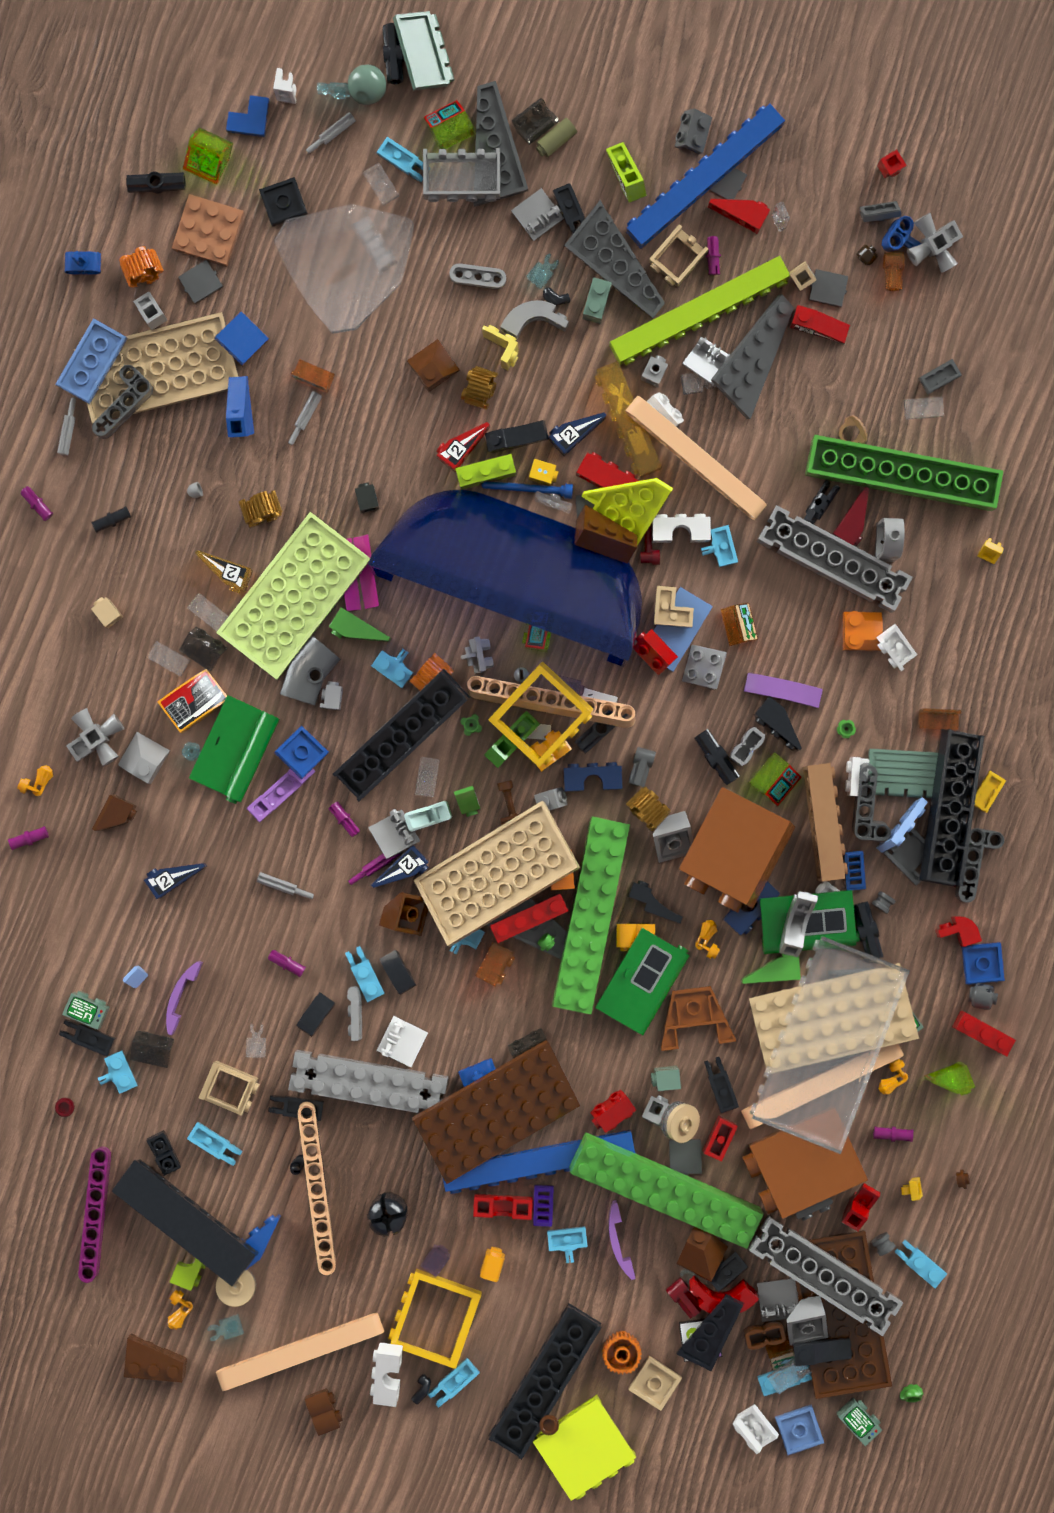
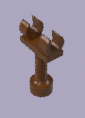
[497,780,521,825]

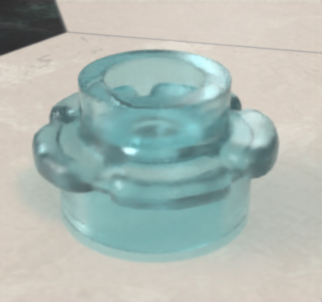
[182,742,201,761]

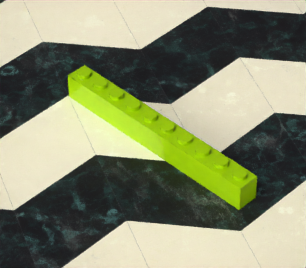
[609,256,790,366]

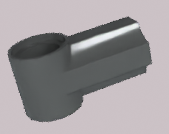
[628,747,656,787]

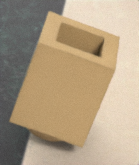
[789,261,816,291]
[91,597,123,629]

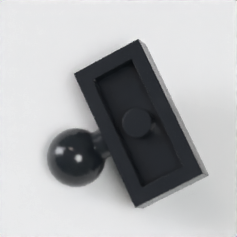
[711,1252,749,1293]

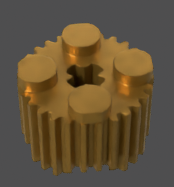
[461,366,498,410]
[239,490,282,528]
[626,786,671,831]

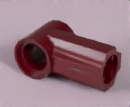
[665,1277,702,1319]

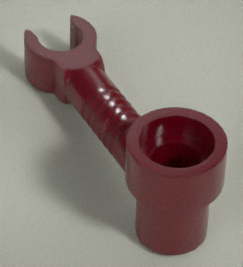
[641,523,660,565]

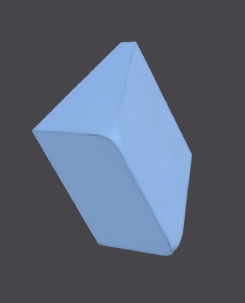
[123,965,148,988]

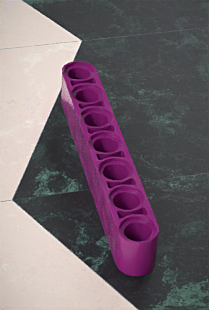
[78,1146,111,1283]

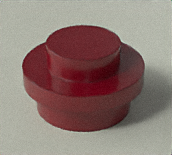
[55,1097,75,1117]

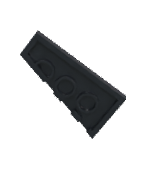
[676,1294,744,1371]

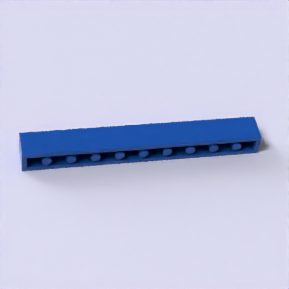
[626,104,785,249]
[443,1130,635,1194]

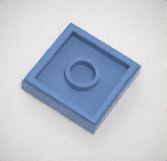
[775,1405,824,1455]

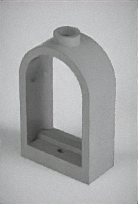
[875,518,905,562]

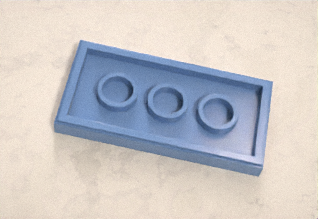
[55,318,128,404]
[654,587,713,672]

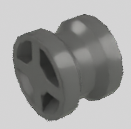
[871,891,896,914]
[871,1232,896,1256]

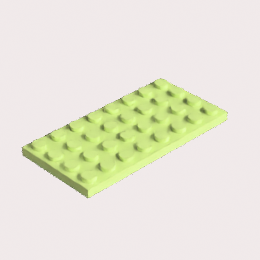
[216,512,371,680]

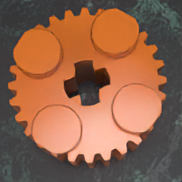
[119,246,164,288]
[409,653,454,690]
[602,1331,642,1375]

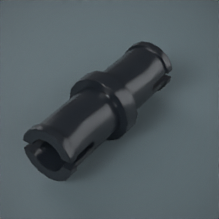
[91,506,131,533]

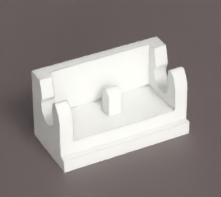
[273,68,297,104]

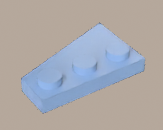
[876,797,928,852]

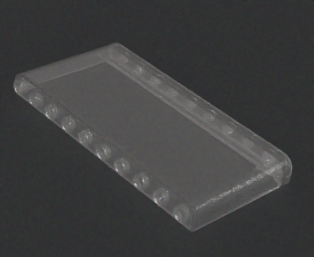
[749,936,910,1154]

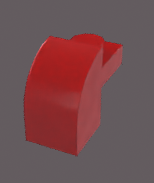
[935,916,982,947]
[842,1183,881,1232]

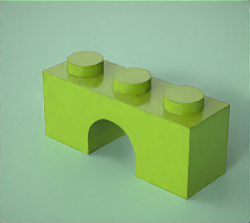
[456,454,516,490]
[170,1258,206,1291]

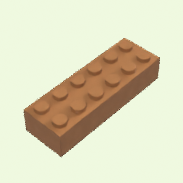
[803,763,848,882]

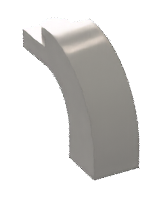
[500,301,569,340]
[779,891,818,957]

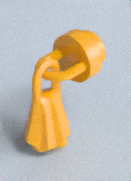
[17,765,53,796]
[695,920,720,959]
[878,1059,908,1095]
[168,1290,193,1330]

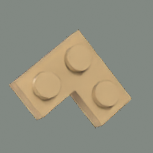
[654,586,694,628]

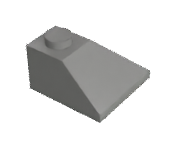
[118,732,170,784]
[653,811,693,863]
[787,1296,828,1345]

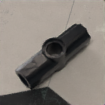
[382,23,404,85]
[126,171,186,194]
[574,710,628,754]
[694,729,740,785]
[854,901,884,961]

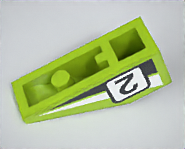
[606,142,647,203]

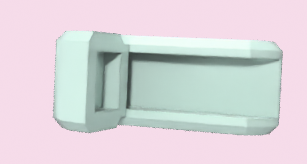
[404,801,452,832]

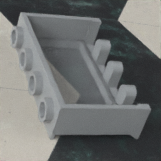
[423,148,500,202]

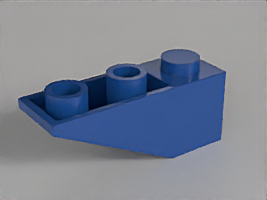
[226,376,254,437]
[241,1214,281,1271]

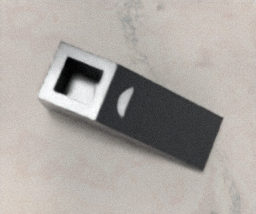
[754,696,802,751]

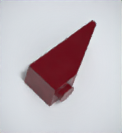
[832,487,869,547]

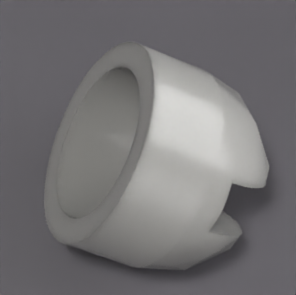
[187,482,203,498]
[514,667,529,683]

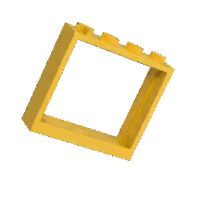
[488,661,593,767]
[388,1268,482,1369]

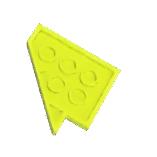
[581,478,673,545]

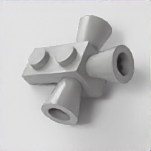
[906,213,963,273]
[66,708,124,767]

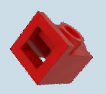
[877,149,907,178]

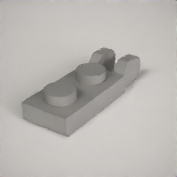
[347,986,362,1041]

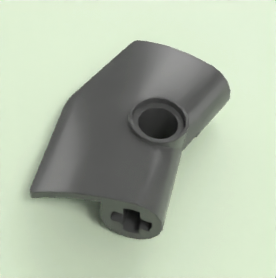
[280,636,341,706]

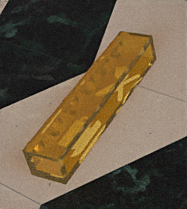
[594,361,662,478]

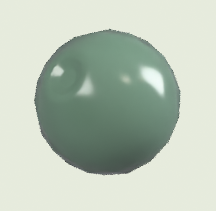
[347,64,387,105]

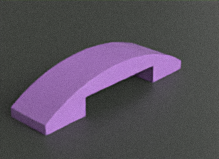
[744,673,823,708]
[246,769,316,823]
[166,961,203,1035]
[609,1200,635,1280]

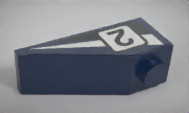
[549,412,607,456]
[371,845,429,888]
[144,863,207,899]

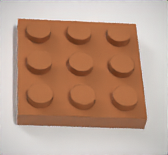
[172,194,244,266]

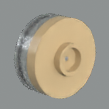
[661,1101,700,1143]
[216,1269,256,1307]

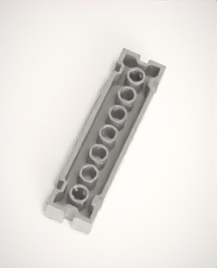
[756,505,913,613]
[288,1050,448,1113]
[748,1215,903,1336]

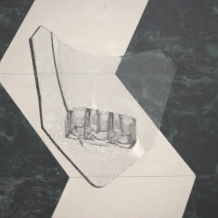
[274,204,414,334]

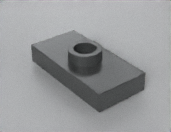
[859,201,901,222]
[918,359,962,395]

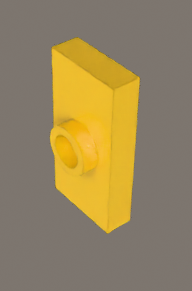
[969,771,1006,813]

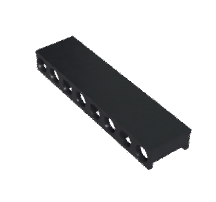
[333,669,471,802]
[919,729,985,887]
[112,1159,259,1287]
[488,1303,602,1460]

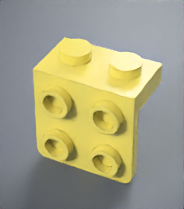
[482,325,519,371]

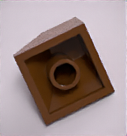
[407,339,460,392]
[92,795,137,831]
[379,892,428,936]
[676,1227,728,1282]

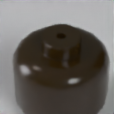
[857,245,878,265]

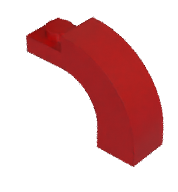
[689,1276,759,1313]

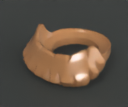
[839,415,867,444]

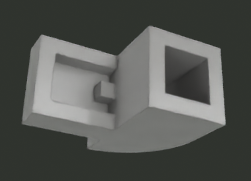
[133,291,168,330]

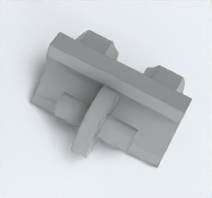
[461,637,494,674]

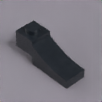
[485,420,549,453]
[628,880,683,924]
[792,1338,852,1366]

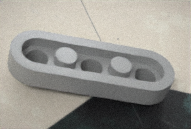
[450,264,506,289]

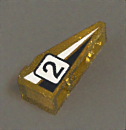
[195,550,253,594]

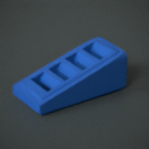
[843,851,866,890]

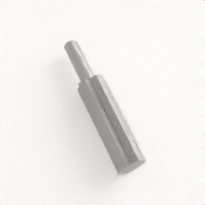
[306,112,356,154]
[288,391,322,445]
[57,397,76,456]
[257,872,314,899]

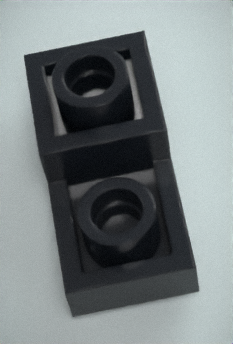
[380,950,417,995]
[296,992,335,1037]
[146,1130,181,1176]

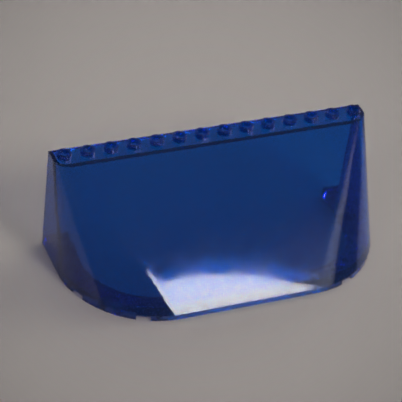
[368,490,642,668]

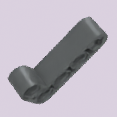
[92,365,153,439]
[852,763,891,841]
[955,828,1004,903]

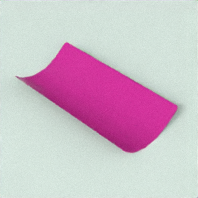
[344,534,379,611]

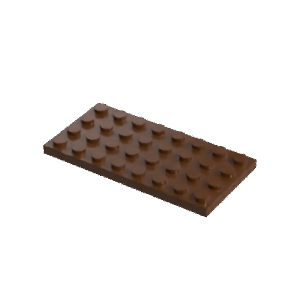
[412,1040,580,1184]
[795,1230,892,1399]

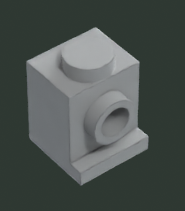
[641,355,668,388]
[320,681,343,710]
[642,1095,671,1128]

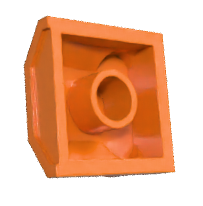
[843,611,883,651]

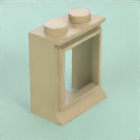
[649,224,708,287]
[199,1061,260,1116]

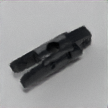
[804,480,840,525]

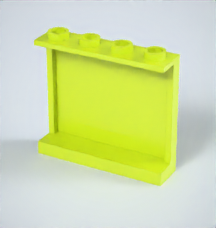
[533,1394,636,1501]

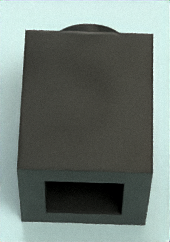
[355,482,380,513]

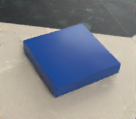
[214,311,269,365]
[274,726,329,780]
[961,942,1005,984]

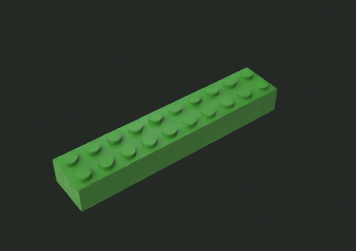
[805,435,1004,511]
[552,816,630,1015]
[569,1132,763,1249]

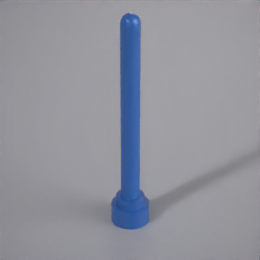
[481,481,573,499]

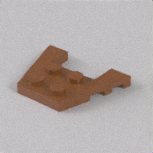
[661,986,736,1051]

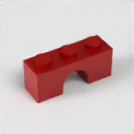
[952,1011,1016,1057]
[473,1194,533,1220]

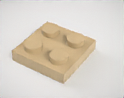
[628,1356,682,1411]

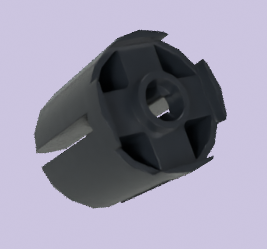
[367,1192,408,1237]

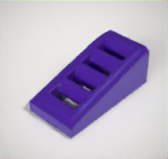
[533,1185,554,1227]

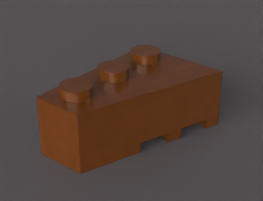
[575,504,637,564]
[124,1333,187,1383]

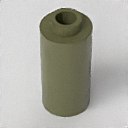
[536,118,577,157]

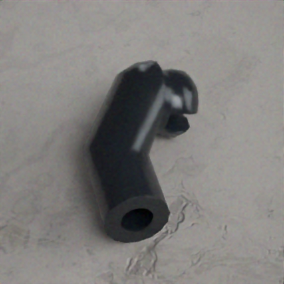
[543,287,570,306]
[290,1155,304,1175]
[411,1374,431,1404]

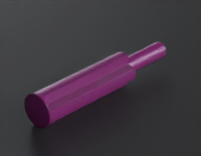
[348,853,400,885]

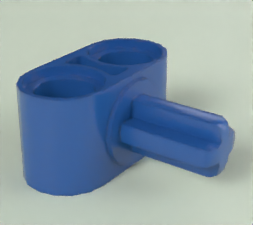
[882,216,922,252]
[65,251,101,275]
[458,1058,496,1087]

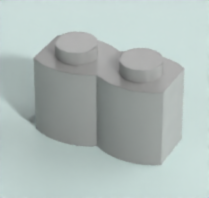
[729,727,765,766]

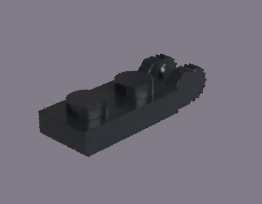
[553,183,585,235]
[59,1019,116,1056]
[704,1056,739,1114]
[268,1095,324,1121]

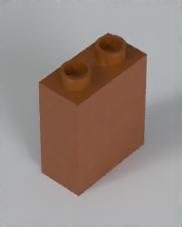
[679,787,795,913]
[742,1107,868,1219]

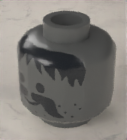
[969,983,998,1010]

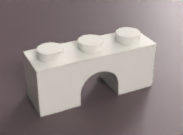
[652,514,711,543]
[370,1343,403,1407]

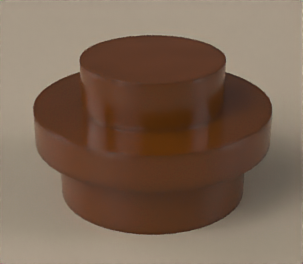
[956,1169,970,1189]
[540,1415,559,1435]

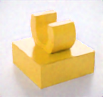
[977,538,1004,564]
[901,1177,923,1201]

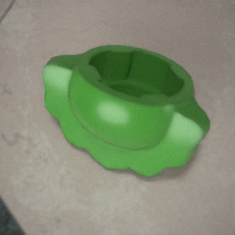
[900,1384,923,1402]

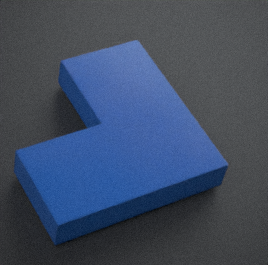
[226,95,269,137]

